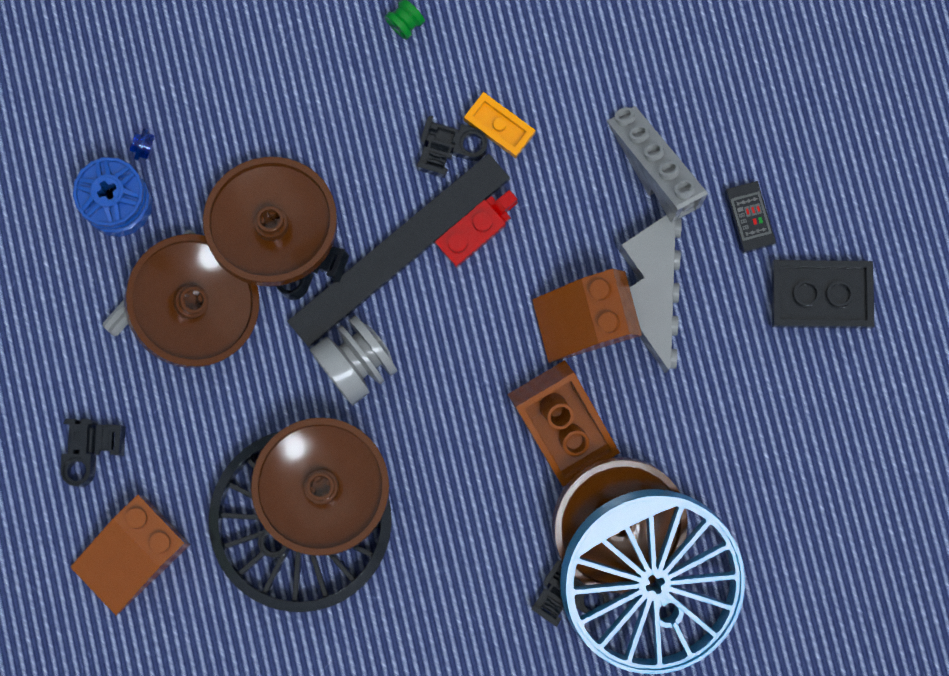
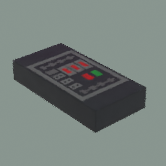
[725,181,776,254]

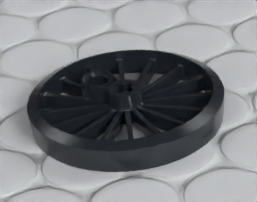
[209,432,392,612]

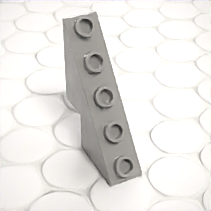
[607,106,708,223]
[619,215,682,373]

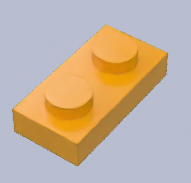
[464,92,536,159]

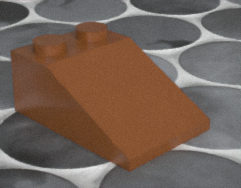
[532,268,642,363]
[507,360,620,487]
[70,495,191,616]

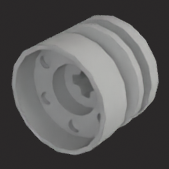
[310,315,398,406]

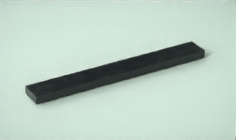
[287,154,510,348]

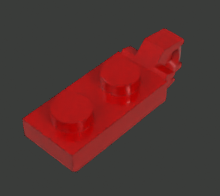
[435,190,518,268]

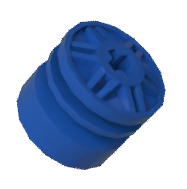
[73,157,153,237]

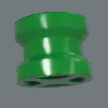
[384,0,425,40]

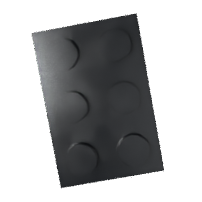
[772,260,874,329]

